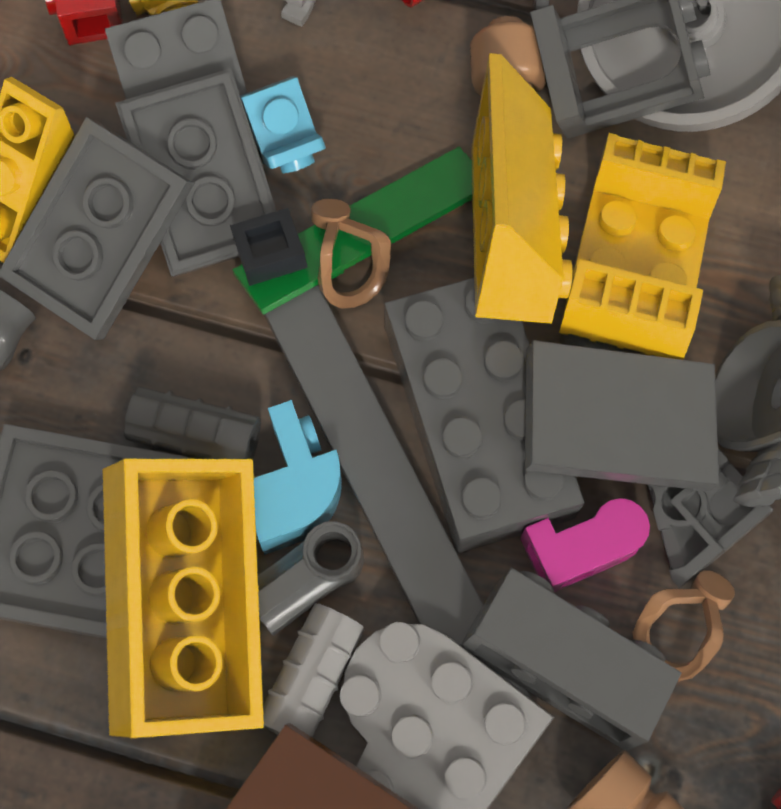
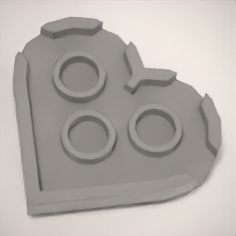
[340,622,555,809]

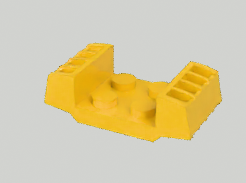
[559,133,726,360]

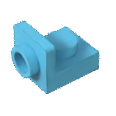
[240,76,326,174]

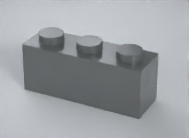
[461,568,682,751]

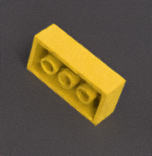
[103,459,264,738]

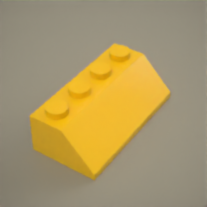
[471,53,572,324]

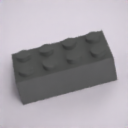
[385,278,584,554]

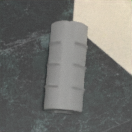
[263,603,364,737]

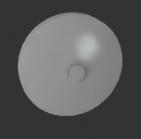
[577,0,781,132]

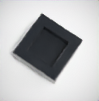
[230,208,308,286]

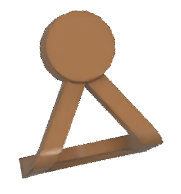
[311,199,391,308]
[633,570,735,681]

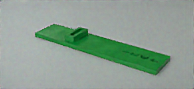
[232,146,473,315]

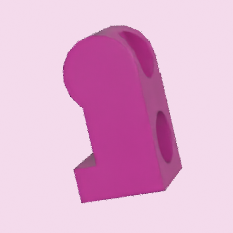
[520,498,650,592]

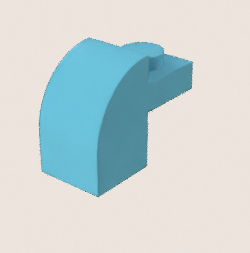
[254,400,342,555]

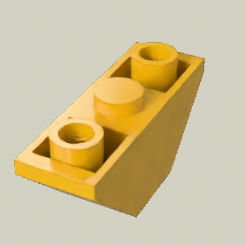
[0,77,75,263]

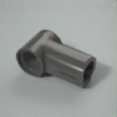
[258,521,364,636]

